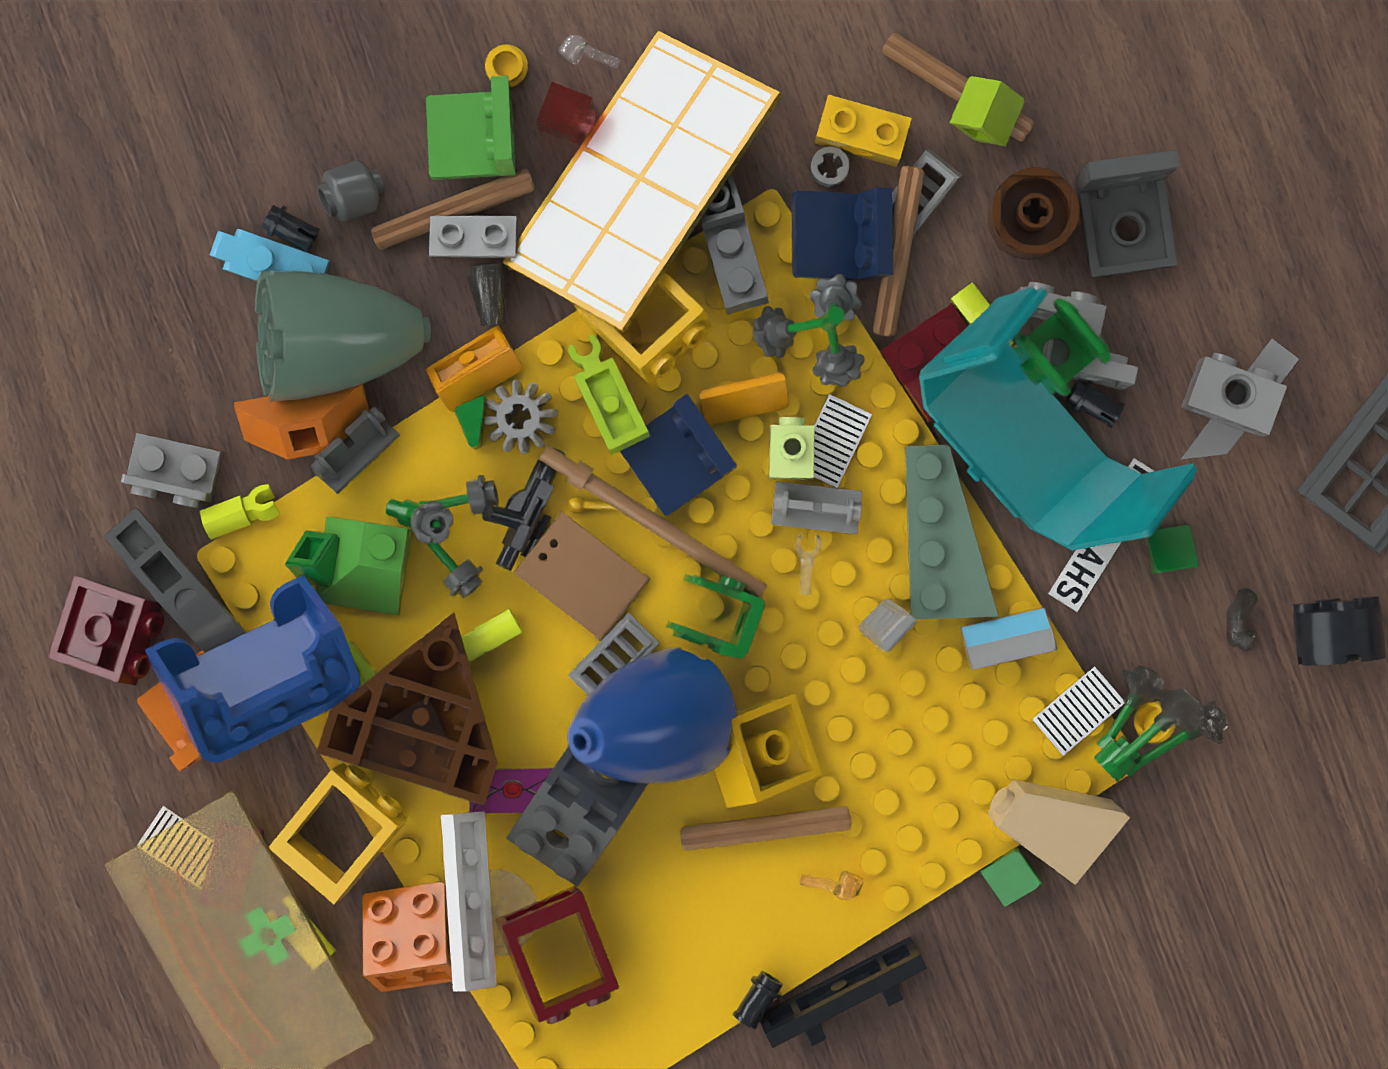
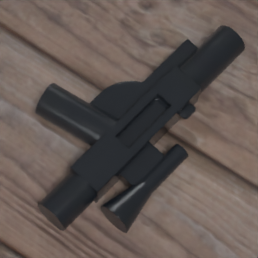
[482,447,566,571]

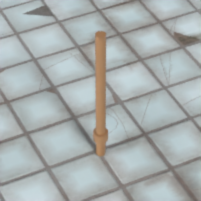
[539,445,767,597]

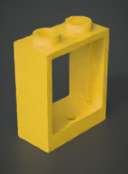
[572,269,712,384]
[268,763,409,904]

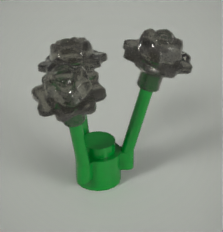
[1094,665,1229,782]

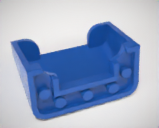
[145,575,360,762]

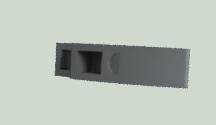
[699,166,769,315]
[104,508,247,652]

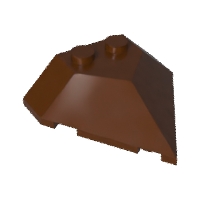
[316,612,498,805]

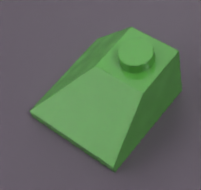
[315,517,412,615]

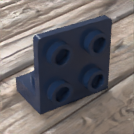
[792,187,893,281]
[620,394,737,516]

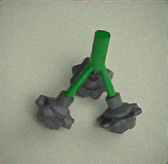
[753,274,865,387]

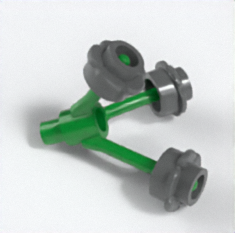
[386,475,499,599]

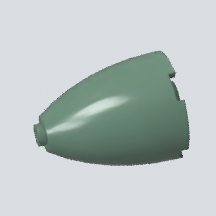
[255,270,431,402]

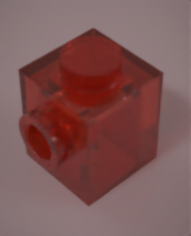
[536,82,598,145]

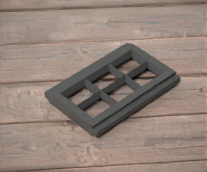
[1296,372,1388,554]

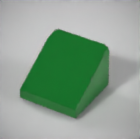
[454,395,487,450]
[1147,525,1199,574]
[285,530,340,587]
[980,847,1042,907]

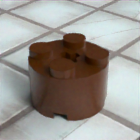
[987,167,1080,260]

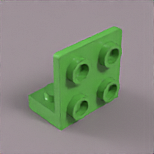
[426,76,516,180]

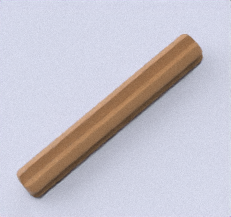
[882,33,1034,141]
[873,166,924,336]
[371,169,535,250]
[680,806,852,851]

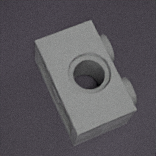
[1181,353,1287,437]

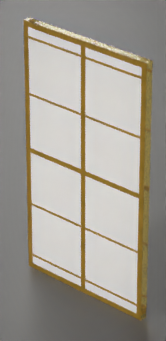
[502,31,782,333]

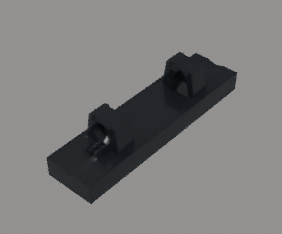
[760,936,927,1048]

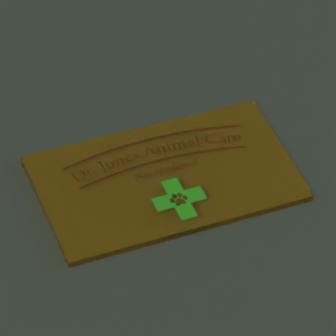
[104,790,377,1069]

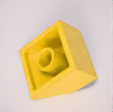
[714,693,822,808]

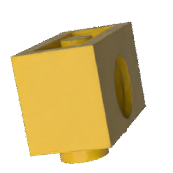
[814,94,912,167]

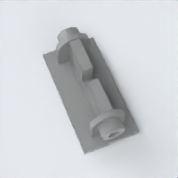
[429,216,518,258]
[771,481,862,534]

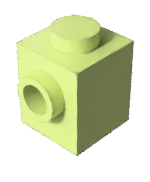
[769,417,815,480]

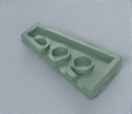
[905,445,998,619]

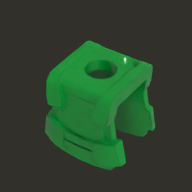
[1012,298,1111,395]
[666,574,765,658]

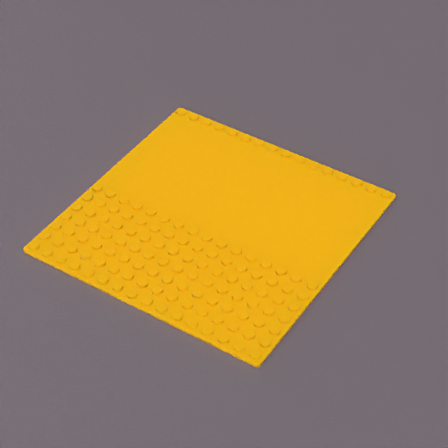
[197,189,1128,1069]

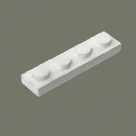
[441,811,497,991]

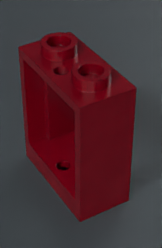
[495,886,620,1024]

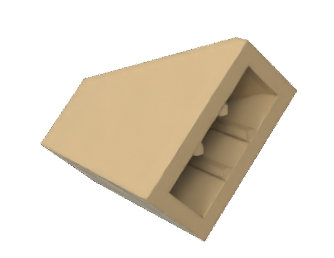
[987,780,1130,885]

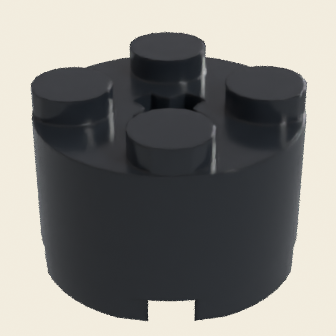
[1293,596,1386,666]

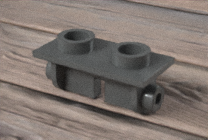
[311,407,400,494]

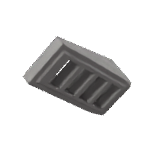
[892,149,963,236]
[859,599,916,652]
[568,613,659,695]

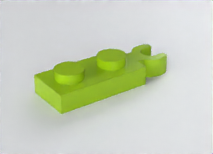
[568,335,651,455]

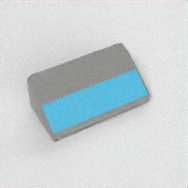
[960,607,1057,670]

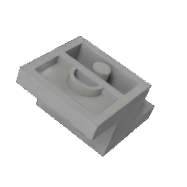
[1016,282,1138,390]

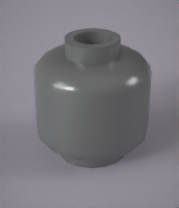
[317,160,385,223]

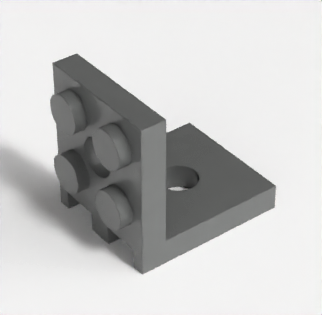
[1075,150,1179,279]
[506,746,648,887]

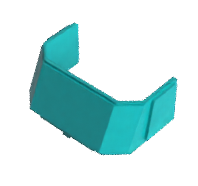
[919,287,1198,551]

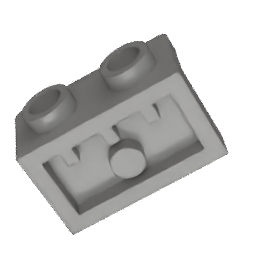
[121,433,223,508]

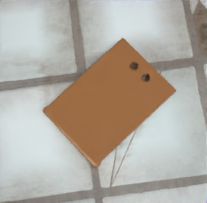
[514,511,650,641]

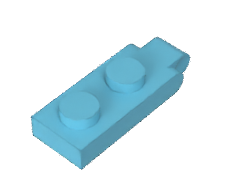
[209,229,331,282]

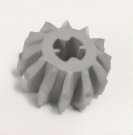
[483,380,558,454]

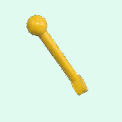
[568,496,658,514]

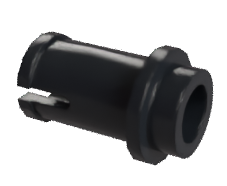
[262,205,320,253]
[1066,380,1125,428]
[733,971,783,1030]

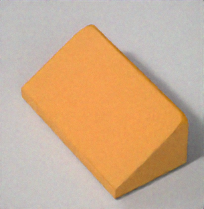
[425,325,523,412]
[699,372,789,426]

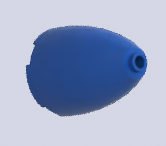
[568,647,737,784]

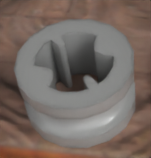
[810,146,849,188]

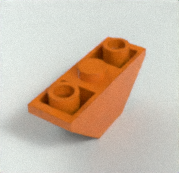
[234,384,370,460]

